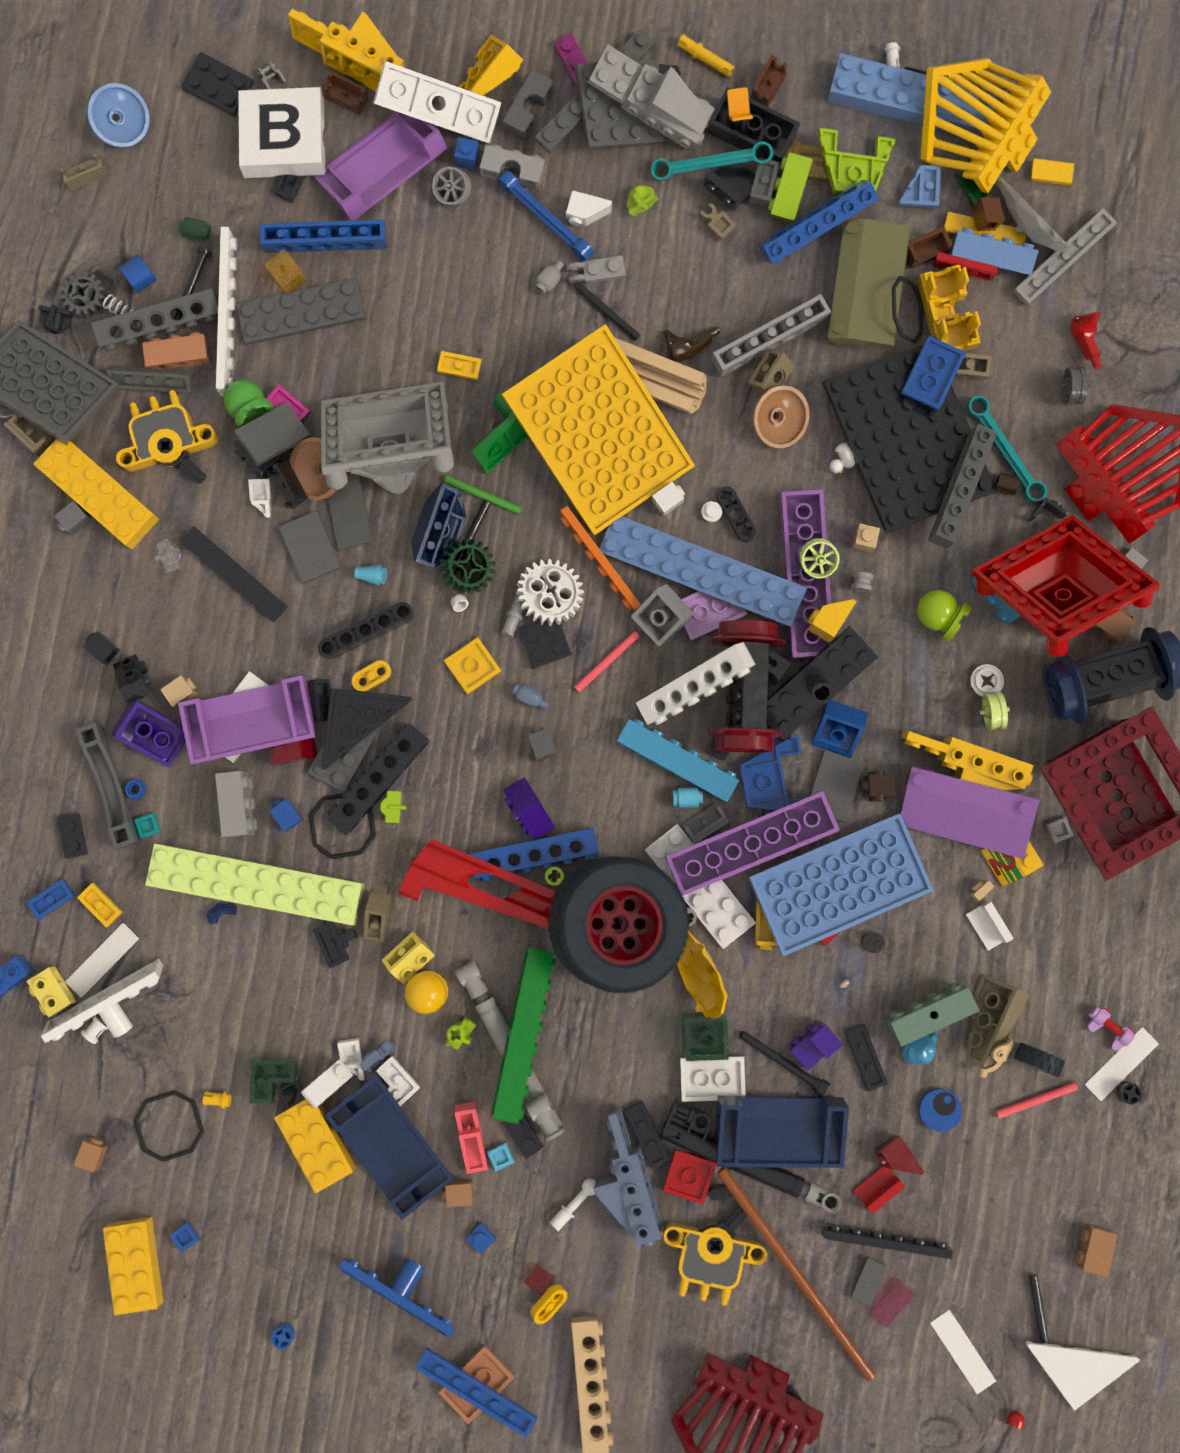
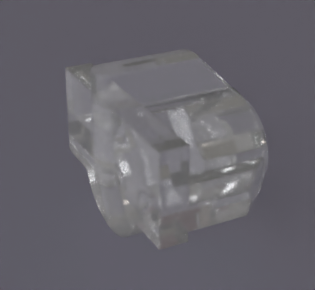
[154,539,181,573]

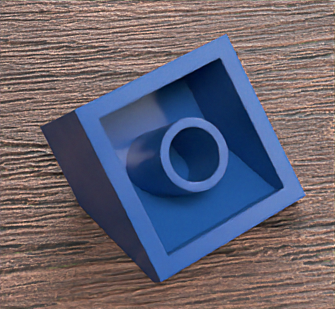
[812,700,868,758]

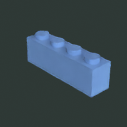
[949,227,1039,275]

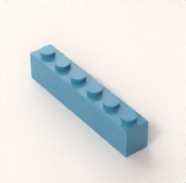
[617,718,739,803]

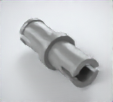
[501,594,524,638]

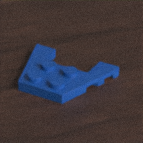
[740,735,809,811]

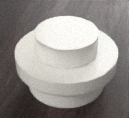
[701,501,722,522]

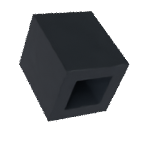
[83,631,121,665]

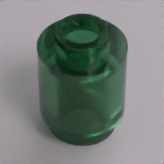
[179,217,211,242]

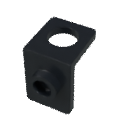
[1028,497,1069,522]

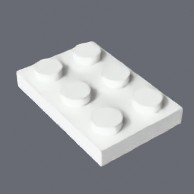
[680,1056,746,1102]

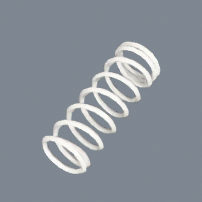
[103,294,143,331]

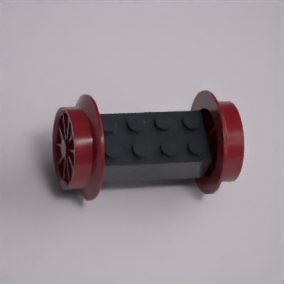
[707,620,786,753]

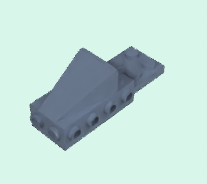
[593,1106,664,1247]

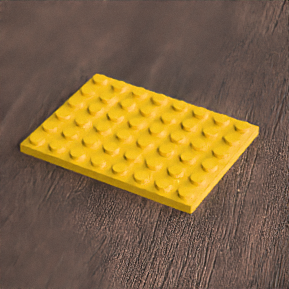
[501,324,695,535]

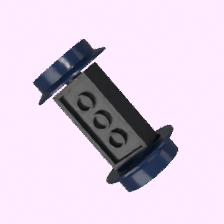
[1042,627,1180,725]

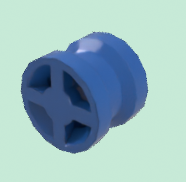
[271,1323,295,1349]

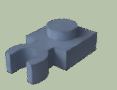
[360,1040,397,1073]

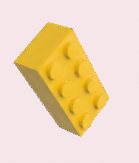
[274,1099,356,1194]
[103,1216,164,1315]

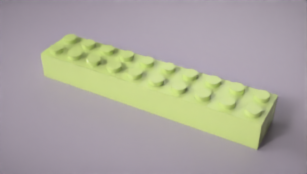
[145,844,365,925]

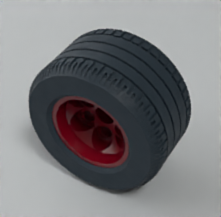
[548,857,689,993]

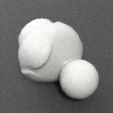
[830,443,856,475]

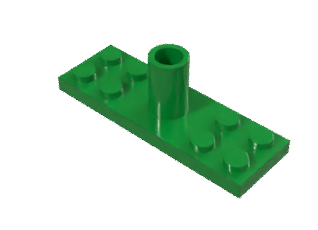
[471,390,528,475]

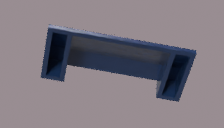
[325,1075,454,1220]
[716,1096,849,1168]

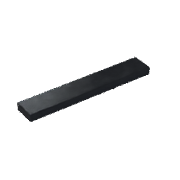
[180,526,288,622]

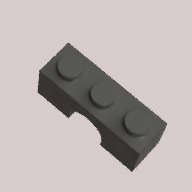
[501,70,554,141]

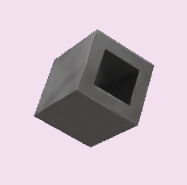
[54,501,92,536]

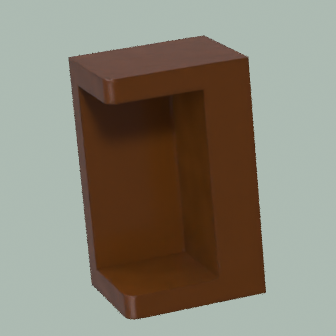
[906,227,952,269]

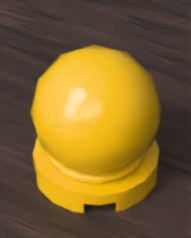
[404,970,449,1014]

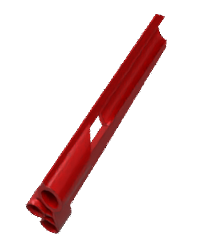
[398,839,617,929]

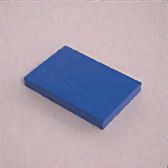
[901,335,966,411]

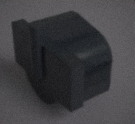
[38,304,73,334]

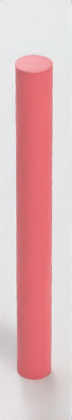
[574,631,640,693]
[996,1082,1078,1119]

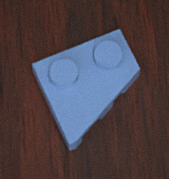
[898,165,941,209]

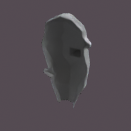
[996,178,1070,252]

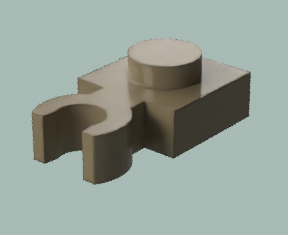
[700,203,737,241]

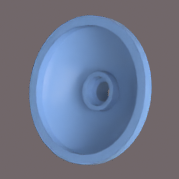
[87,83,150,148]

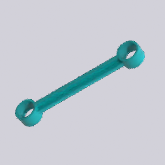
[651,141,774,181]
[966,396,1047,504]

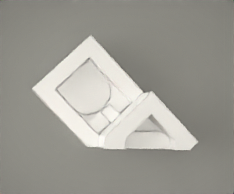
[248,479,271,518]
[337,1037,365,1081]

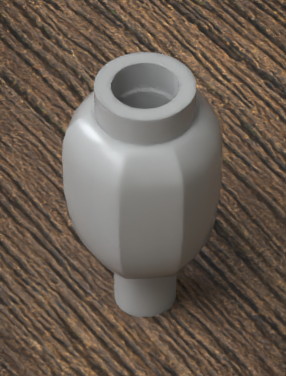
[534,260,564,294]

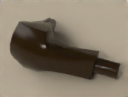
[664,326,720,362]

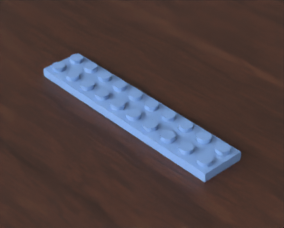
[599,514,807,627]

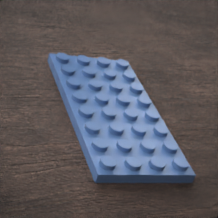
[748,813,934,957]

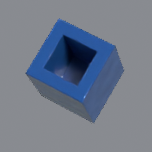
[454,137,480,170]
[269,798,304,832]

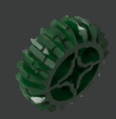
[439,538,496,594]

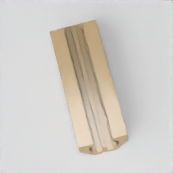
[614,337,707,414]

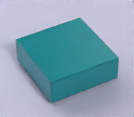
[134,813,162,839]

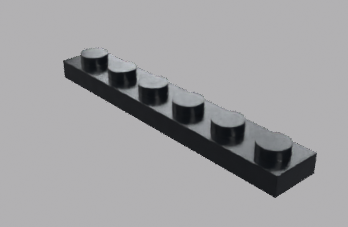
[821,1224,953,1259]

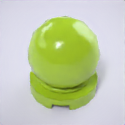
[917,590,972,641]

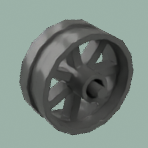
[1060,367,1090,405]

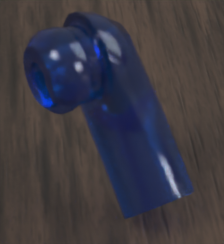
[206,903,237,924]

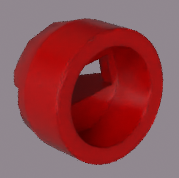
[1006,1411,1025,1430]

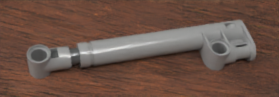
[455,960,565,1142]

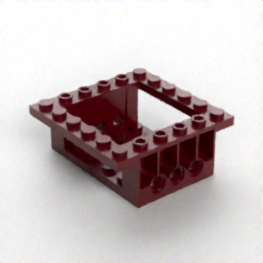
[1040,706,1180,881]

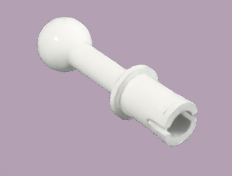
[549,1178,597,1232]

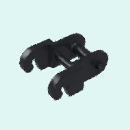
[708,1184,733,1201]

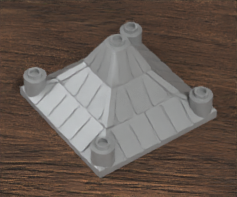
[321,381,454,494]

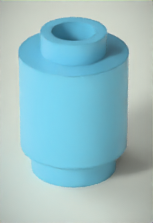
[672,787,703,809]

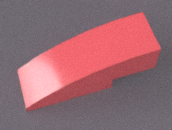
[455,1101,488,1174]

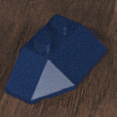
[411,483,467,569]

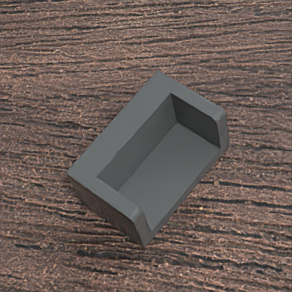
[748,158,780,210]

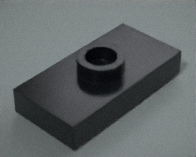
[308,679,331,722]

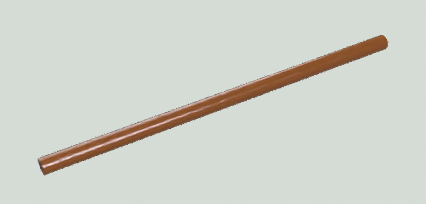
[717,1167,876,1381]

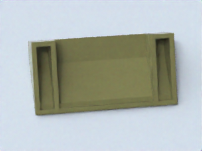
[828,218,911,347]

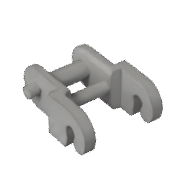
[258,61,286,89]

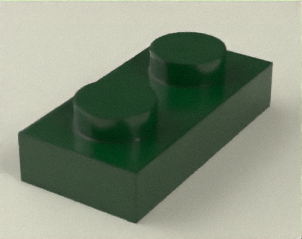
[954,170,993,207]

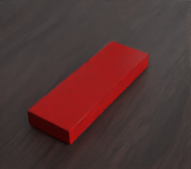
[933,252,998,281]

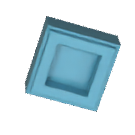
[487,1142,515,1172]

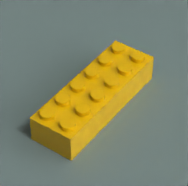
[34,439,159,550]

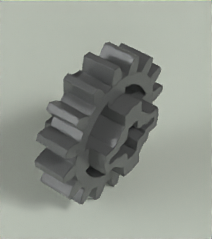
[60,271,106,317]

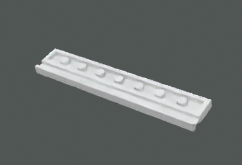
[216,227,237,397]

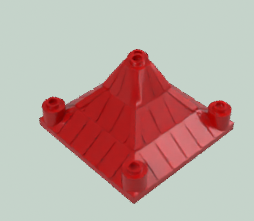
[972,515,1160,657]

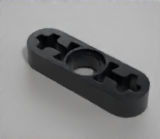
[716,486,756,542]

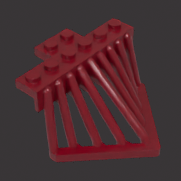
[671,1352,824,1453]

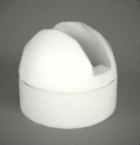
[450,593,469,612]

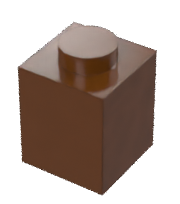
[972,196,1005,231]

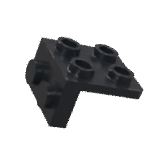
[704,163,755,212]

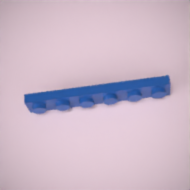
[415,1347,538,1438]

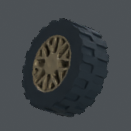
[1014,1043,1066,1077]

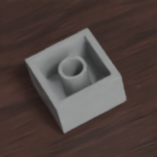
[631,584,695,647]

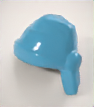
[902,1030,938,1065]

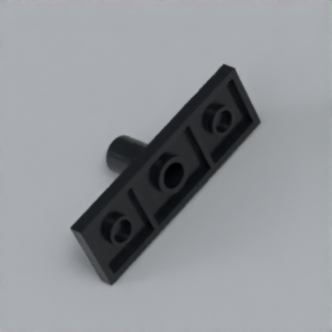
[767,626,878,741]

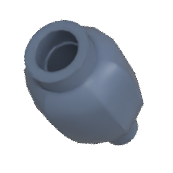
[512,683,549,710]

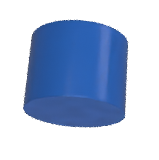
[119,254,157,293]

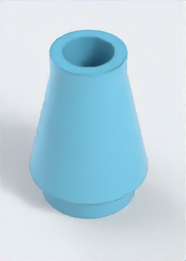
[355,565,387,586]

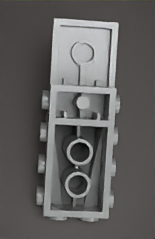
[588,44,715,150]

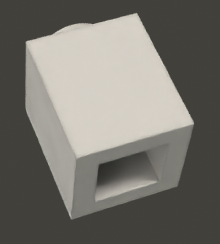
[652,482,685,517]

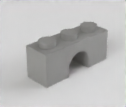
[479,145,545,190]

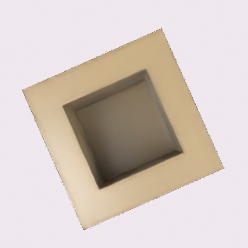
[852,524,880,553]
[160,675,197,709]

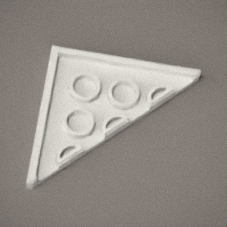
[1025,1341,1140,1411]

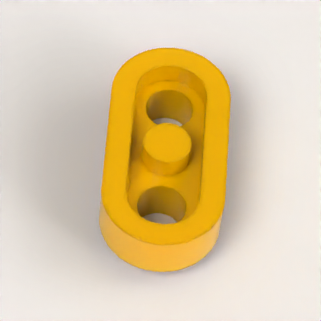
[352,660,392,692]
[530,1284,567,1324]

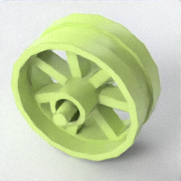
[800,538,839,578]
[980,692,1010,730]

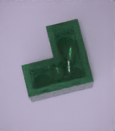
[250,1057,298,1104]

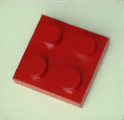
[663,1149,716,1205]

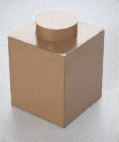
[73,1136,108,1173]
[442,1180,474,1207]

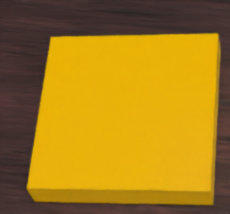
[444,637,502,695]

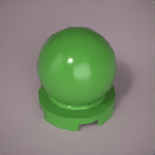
[223,379,274,428]

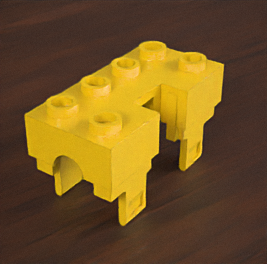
[916,265,981,351]

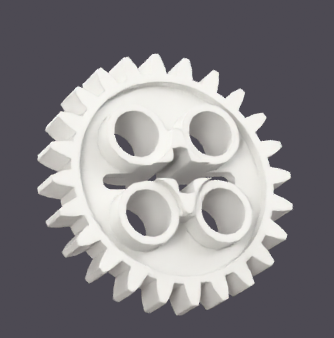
[516,559,584,626]

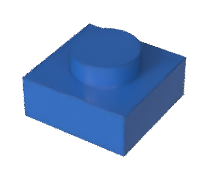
[169,1221,201,1253]
[466,1222,496,1254]

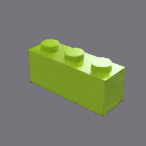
[768,152,813,222]

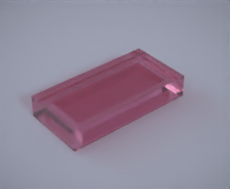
[870,1279,916,1327]

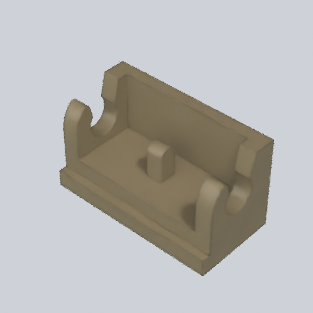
[59,153,108,191]
[3,413,55,457]

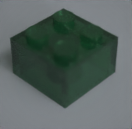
[682,1013,729,1061]

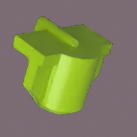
[627,185,659,217]
[380,791,407,823]
[446,1016,476,1050]

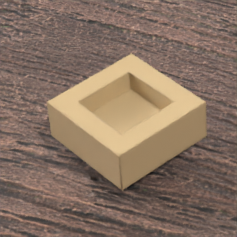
[969,880,995,901]

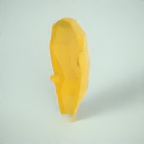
[677,930,727,1019]

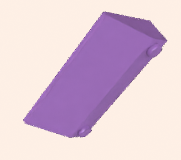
[313,112,448,221]
[178,675,315,765]
[901,765,1041,859]

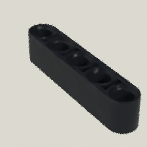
[318,602,414,659]

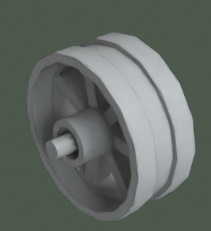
[432,167,472,206]

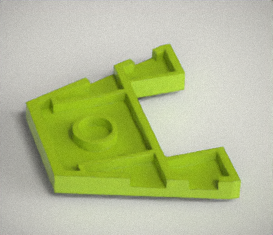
[817,128,895,194]

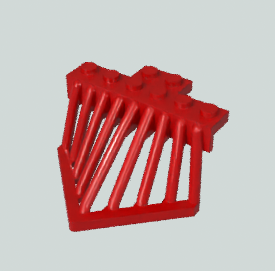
[1055,404,1180,544]

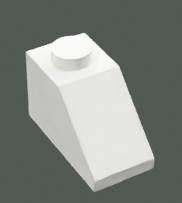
[566,191,612,226]
[301,1059,353,1109]

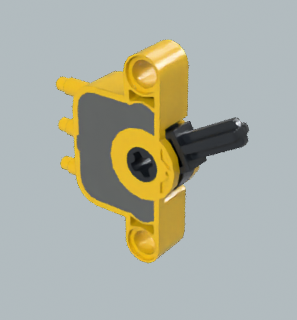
[116,390,218,484]

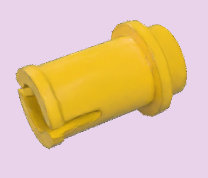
[203,1091,232,1109]

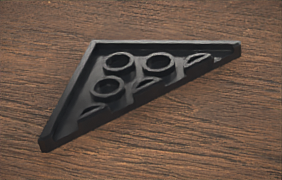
[321,689,412,769]

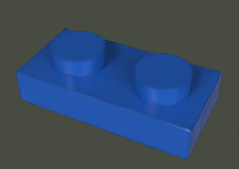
[27,879,75,920]

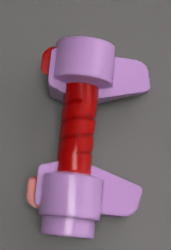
[1087,1006,1135,1051]

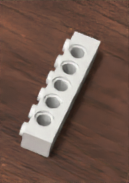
[636,642,755,725]

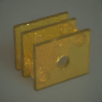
[264,249,307,293]

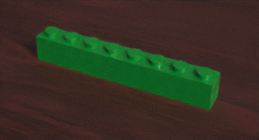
[489,948,556,1124]

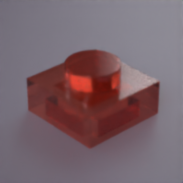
[524,1264,554,1296]

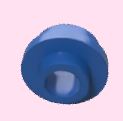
[125,779,146,800]

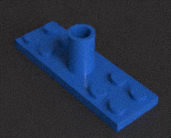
[338,1258,455,1337]

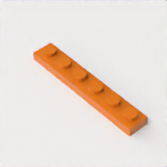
[560,506,641,612]

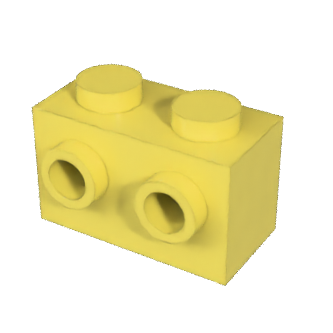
[382,931,435,984]
[27,966,76,1018]

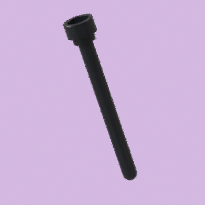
[739,1031,830,1097]

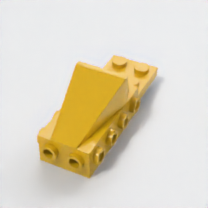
[288,9,404,92]
[900,730,1034,790]

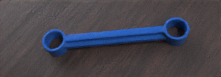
[497,170,594,261]

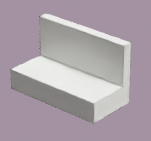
[965,902,1014,951]

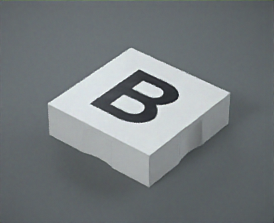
[239,87,325,178]

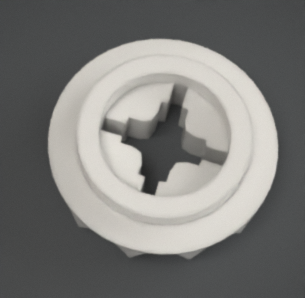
[970,664,1004,697]

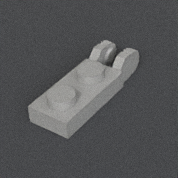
[567,255,626,284]

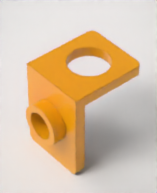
[727,87,753,121]

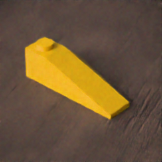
[459,34,523,96]

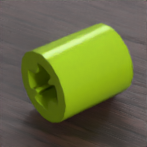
[545,867,564,886]

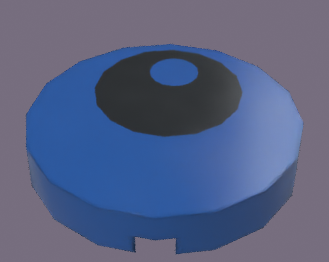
[919,1088,962,1132]

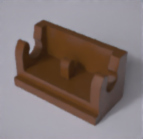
[751,55,787,107]
[323,70,369,115]

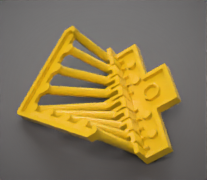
[921,58,1051,193]

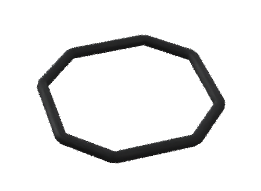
[892,276,923,344]
[309,793,376,859]
[134,1091,204,1162]

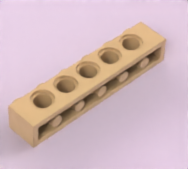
[572,1315,613,1453]

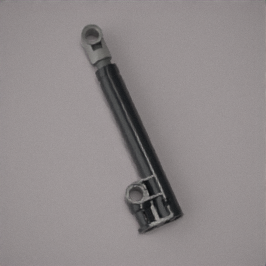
[659,1098,841,1213]

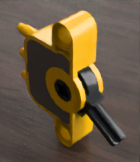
[663,1205,767,1306]

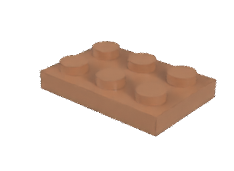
[438,1344,515,1424]

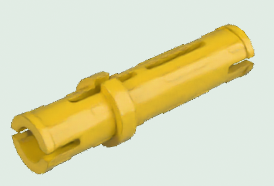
[677,34,735,78]

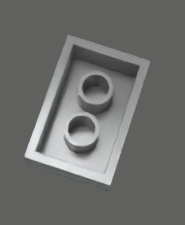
[215,771,258,838]

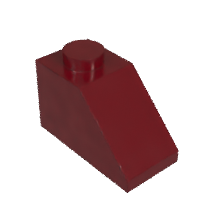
[269,738,317,766]
[874,1135,925,1175]

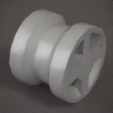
[851,571,874,592]

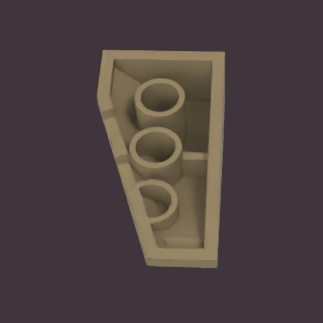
[966,974,1030,1068]

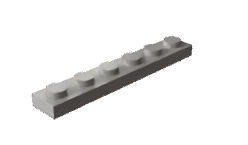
[1013,208,1117,306]

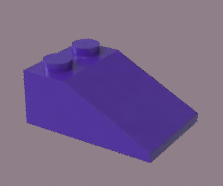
[111,699,186,767]

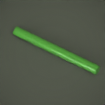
[444,475,522,515]

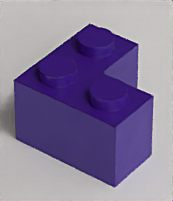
[503,777,555,840]
[788,1021,843,1070]

